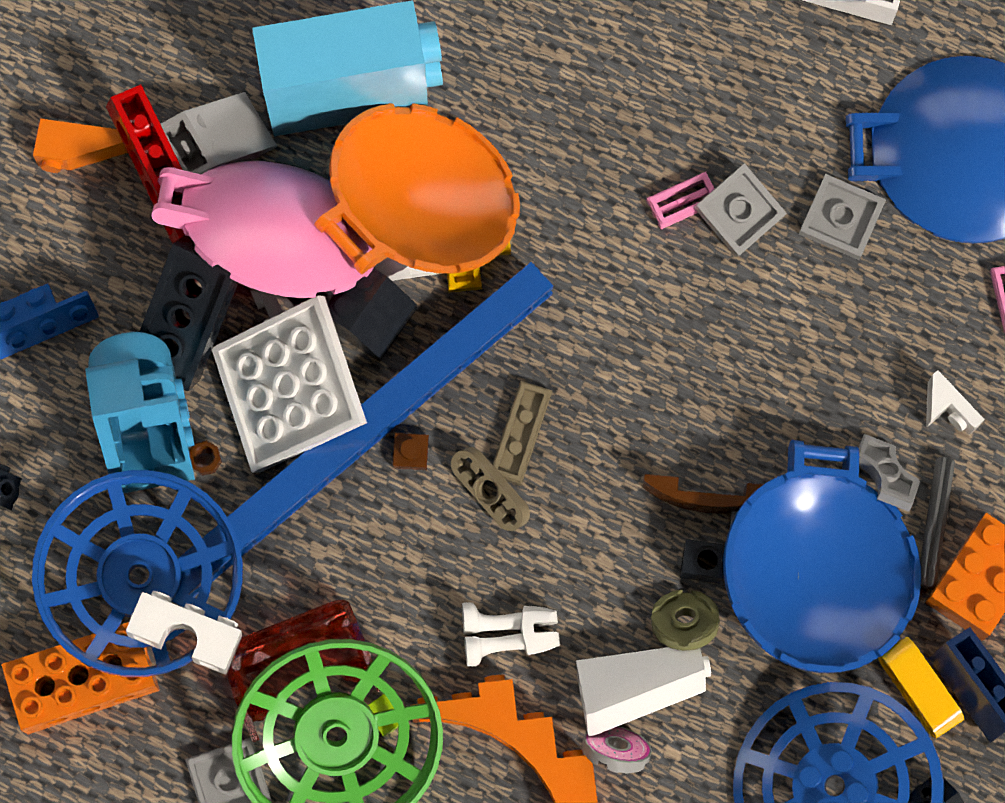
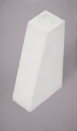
[576,647,711,736]

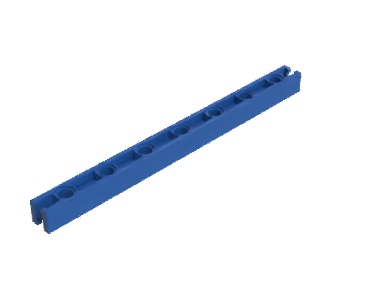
[179,262,553,597]

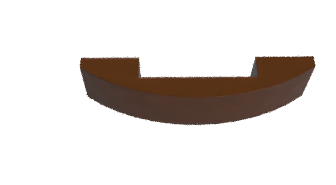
[642,474,764,514]

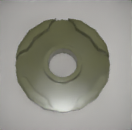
[651,590,720,651]

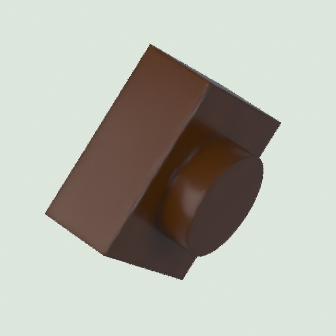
[393,433,429,470]

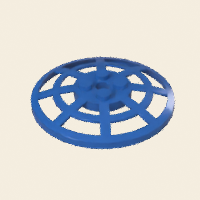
[32,470,243,677]
[733,682,944,803]

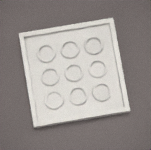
[212,295,367,473]

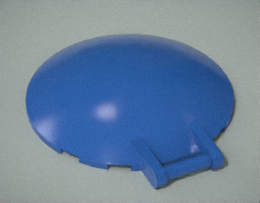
[846,56,1005,243]
[723,440,921,673]

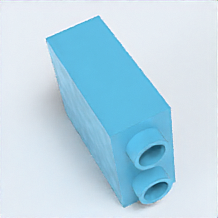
[252,0,443,136]

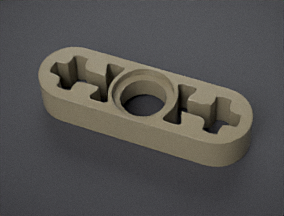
[451,447,530,531]

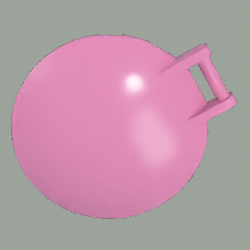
[152,161,374,298]

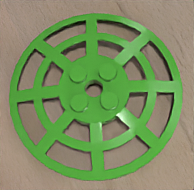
[232,639,443,803]

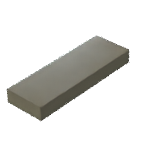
[492,381,552,486]

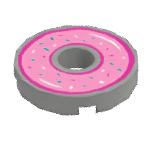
[581,726,652,774]

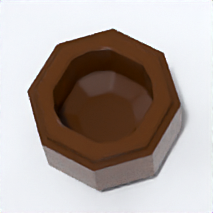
[189,440,222,476]

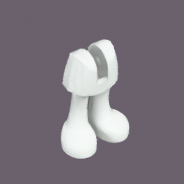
[462,602,560,667]

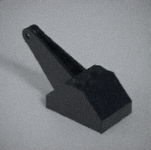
[296,268,417,362]

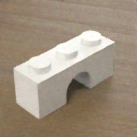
[126,591,242,675]

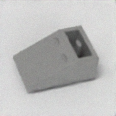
[161,92,277,174]

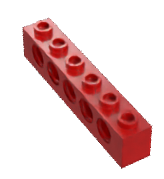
[106,84,199,284]

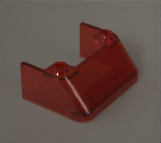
[227,600,380,742]

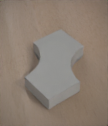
[858,434,920,512]

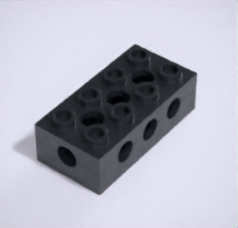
[139,235,238,391]

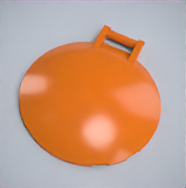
[314,103,520,274]

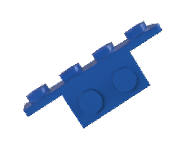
[0,283,99,360]

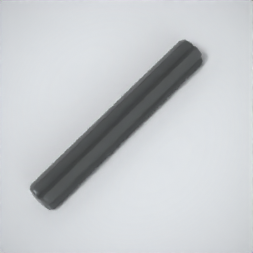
[920,457,955,589]

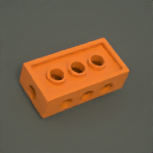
[1,622,160,735]

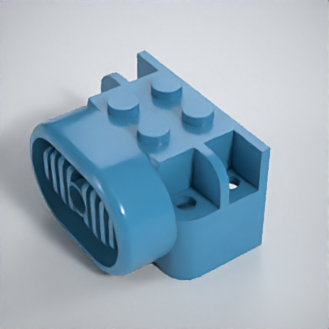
[85,332,195,493]

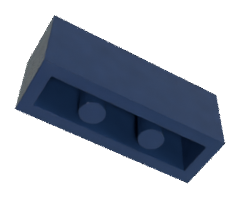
[929,627,1005,743]

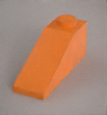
[33,118,128,173]

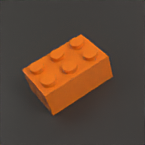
[925,513,1005,641]

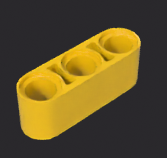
[878,637,964,739]

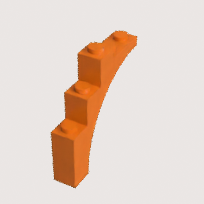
[410,675,598,803]

